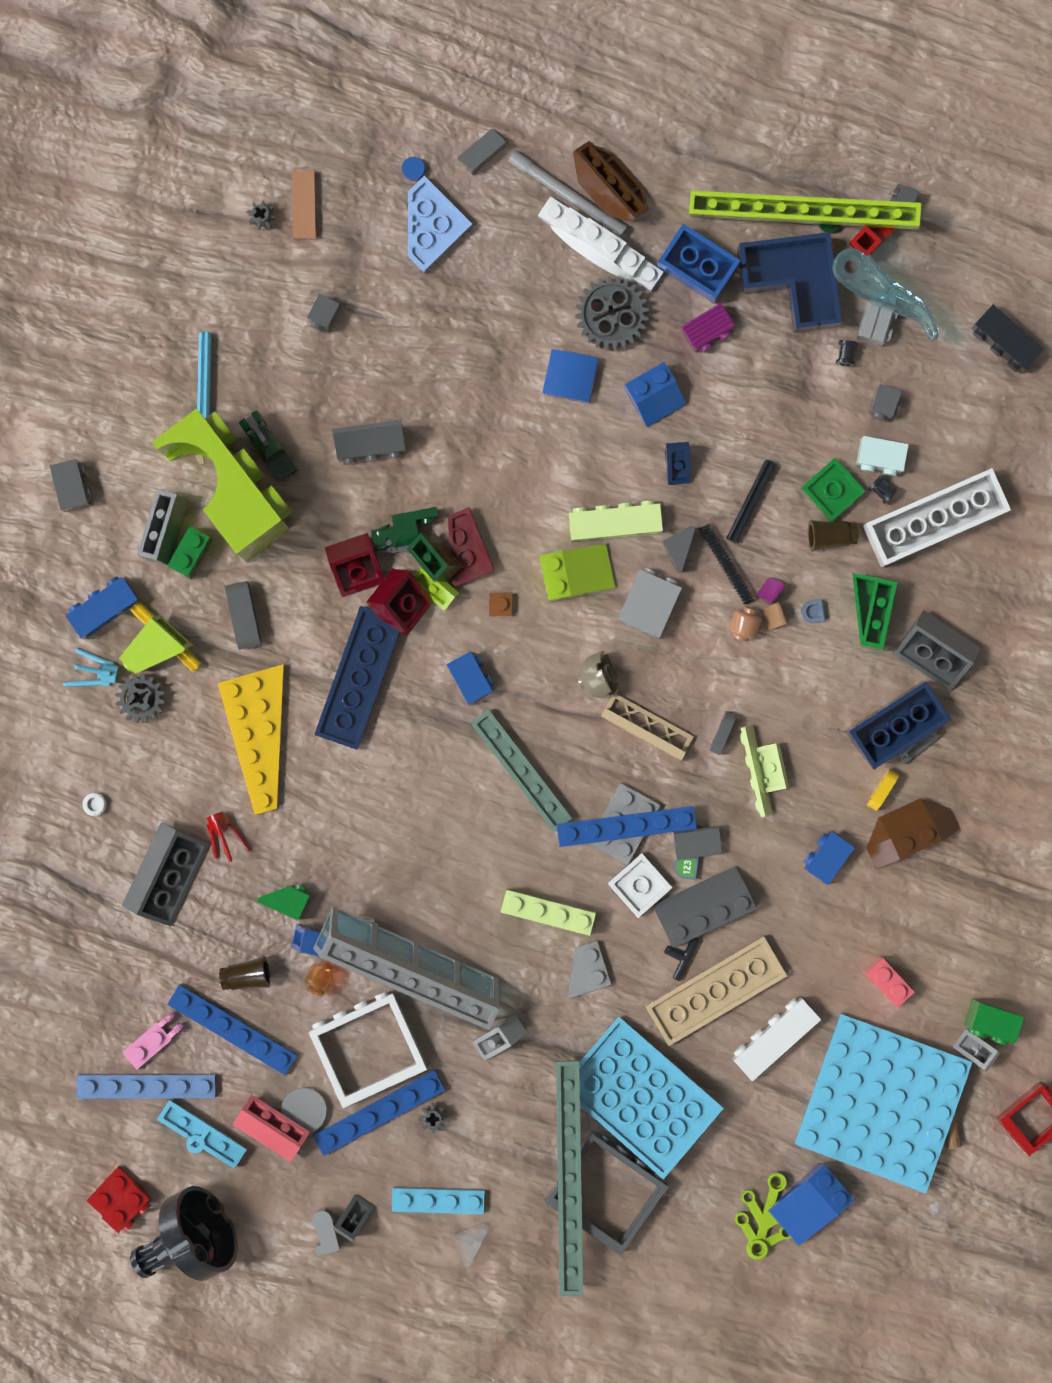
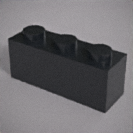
[971,304,1044,374]

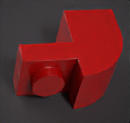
[849,225,896,260]

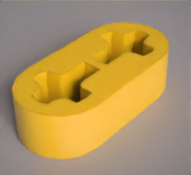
[866,769,899,811]

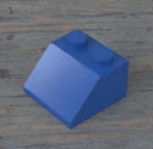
[624,361,686,427]

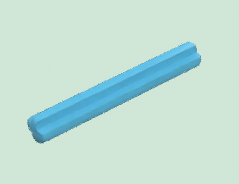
[197,332,212,418]

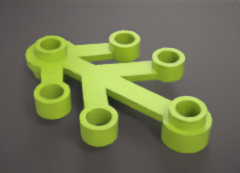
[734,1172,791,1260]

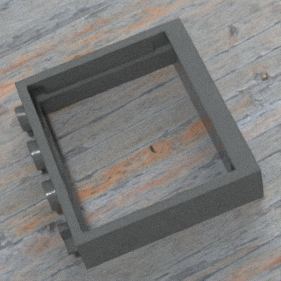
[545,1131,668,1256]

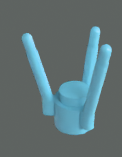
[63,648,119,687]

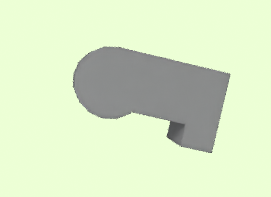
[312,1208,341,1256]

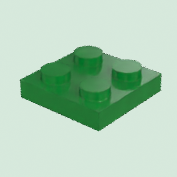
[800,458,865,522]

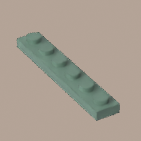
[471,709,572,832]

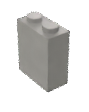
[617,568,682,639]

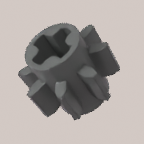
[247,200,276,230]
[419,1103,448,1133]

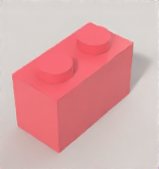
[863,956,915,1008]

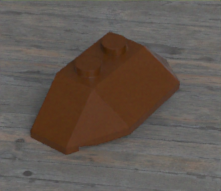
[573,141,649,221]
[866,798,959,869]

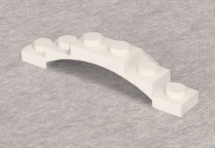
[538,196,664,292]

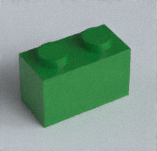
[167,526,213,579]

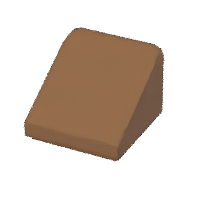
[762,602,787,630]

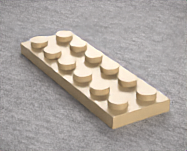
[645,936,787,1046]

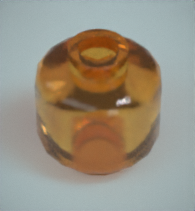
[304,961,338,997]

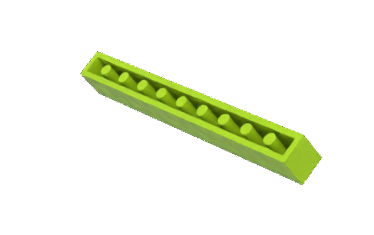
[689,191,921,230]

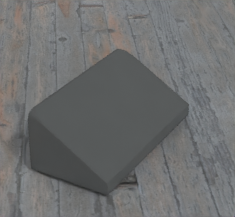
[457,129,506,175]
[673,826,722,860]

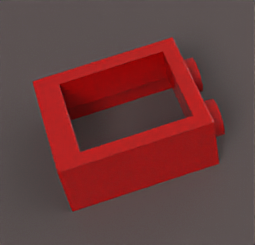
[996,1083,1052,1157]

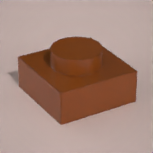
[489,593,512,617]

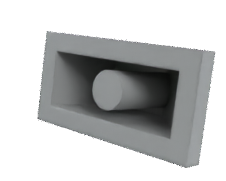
[472,1014,527,1061]

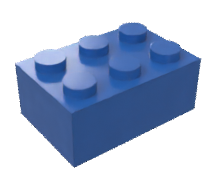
[657,224,741,304]

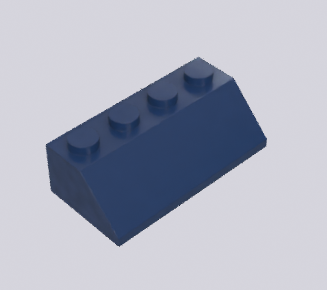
[845,681,951,770]

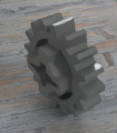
[115,674,166,723]

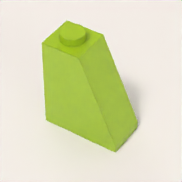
[119,615,193,674]

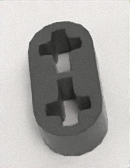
[709,711,736,755]

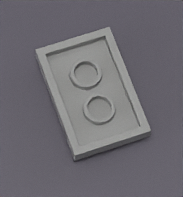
[588,783,660,865]

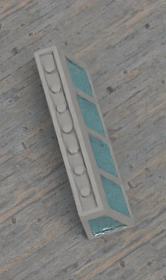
[313,906,499,1030]

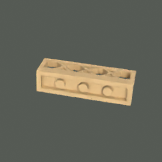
[600,695,694,761]

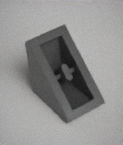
[662,526,696,572]
[333,1194,374,1242]

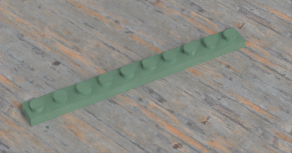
[556,1060,583,1296]

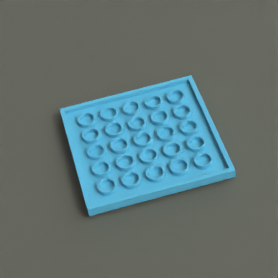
[795,1014,973,1193]

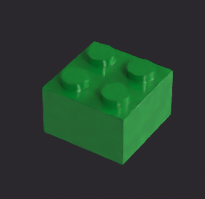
[964,999,1024,1046]

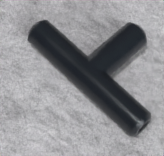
[664,938,700,981]

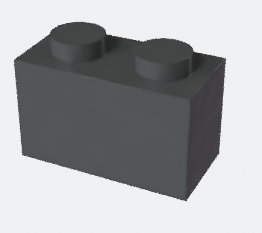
[50,459,93,512]

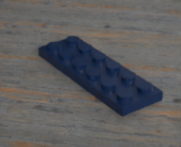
[314,606,400,750]

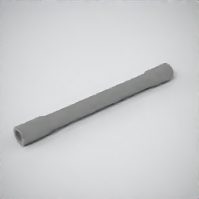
[508,150,627,238]

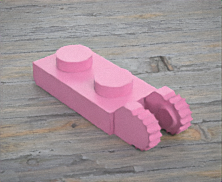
[122,1012,185,1070]

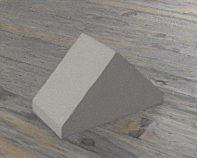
[953,1029,1000,1072]

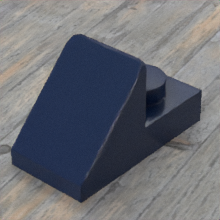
[665,442,691,485]

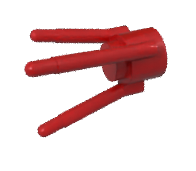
[206,811,251,862]

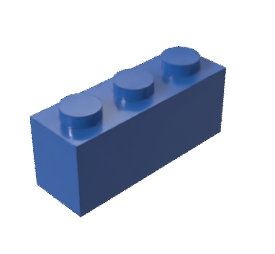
[65,577,141,640]

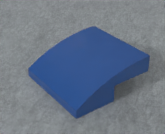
[542,349,599,403]

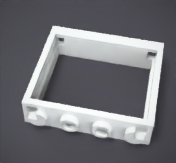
[308,991,428,1108]

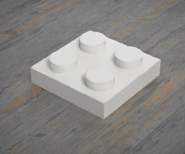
[607,853,672,918]

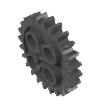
[575,276,649,351]

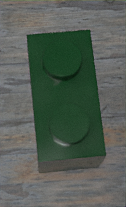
[407,533,462,582]

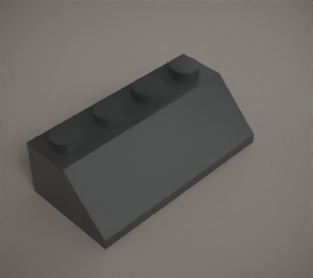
[122,822,209,927]
[652,866,756,948]

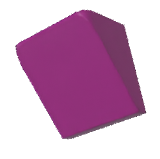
[757,578,785,604]

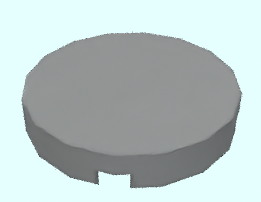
[281,1087,327,1133]

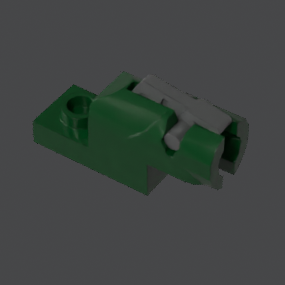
[239,410,298,483]
[371,507,439,553]

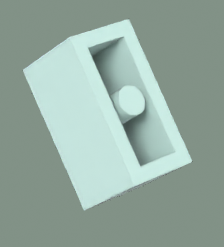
[856,436,908,476]

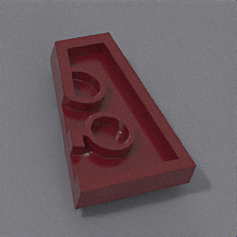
[448,507,495,588]

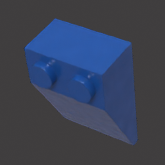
[768,1164,855,1246]

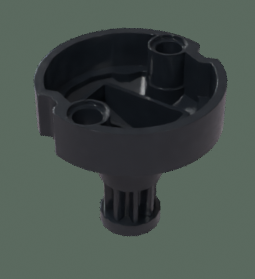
[130,1186,238,1281]

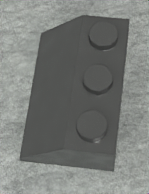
[332,420,406,465]
[893,610,981,691]

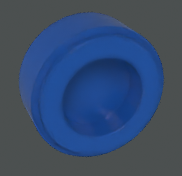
[402,157,425,181]

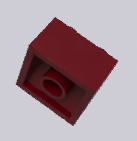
[324,533,384,597]
[367,568,433,635]

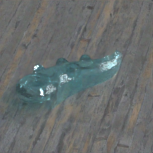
[832,248,938,341]

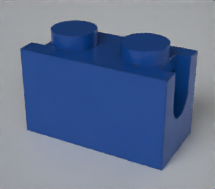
[446,651,494,705]
[803,831,855,885]

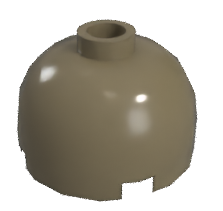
[578,651,619,698]

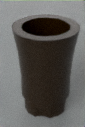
[808,520,859,552]
[219,956,271,990]

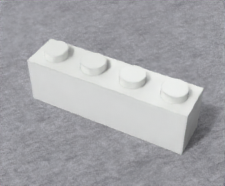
[732,997,821,1081]

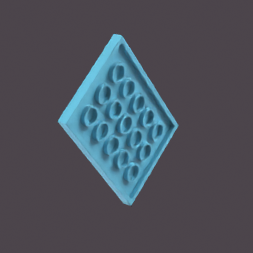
[579,1017,724,1179]

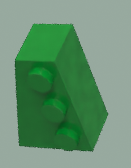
[852,573,898,652]

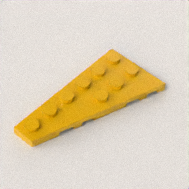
[218,664,284,815]

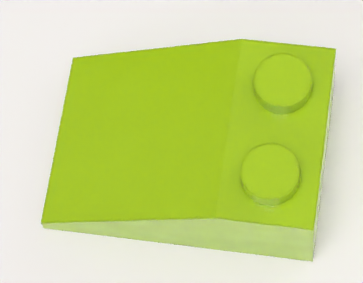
[539,543,615,602]

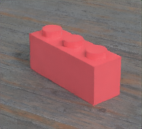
[233,1095,310,1162]

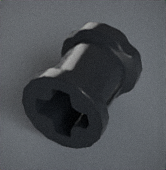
[835,340,859,367]
[867,474,898,504]

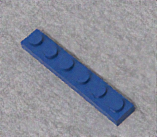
[556,806,697,847]
[167,984,297,1075]
[313,1069,445,1156]

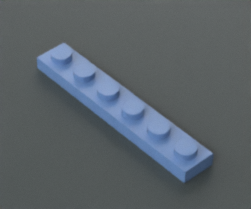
[77,1074,216,1099]

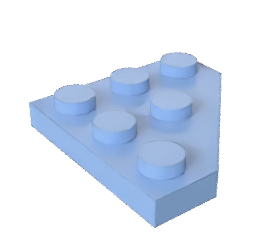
[408,176,472,273]

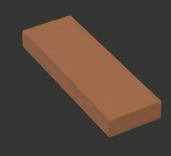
[292,170,316,240]

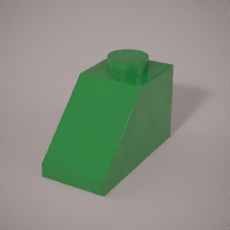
[256,883,311,921]

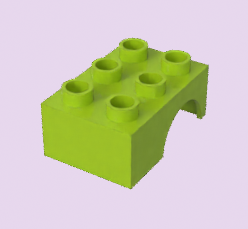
[152,408,293,562]

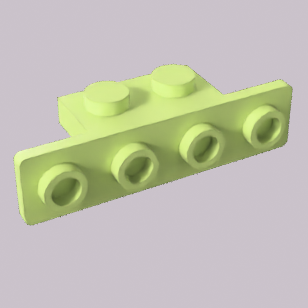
[740,725,789,817]

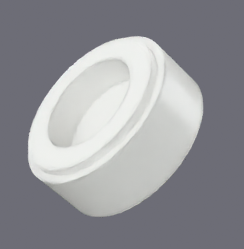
[83,793,107,816]

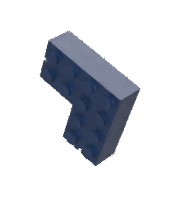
[737,232,842,333]

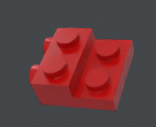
[86,1166,152,1234]

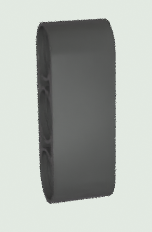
[225,581,262,650]

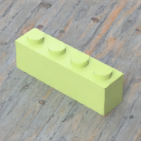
[568,501,663,542]
[501,889,596,936]

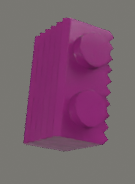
[680,303,735,353]

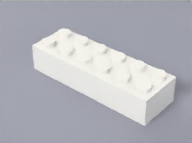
[863,468,1011,568]

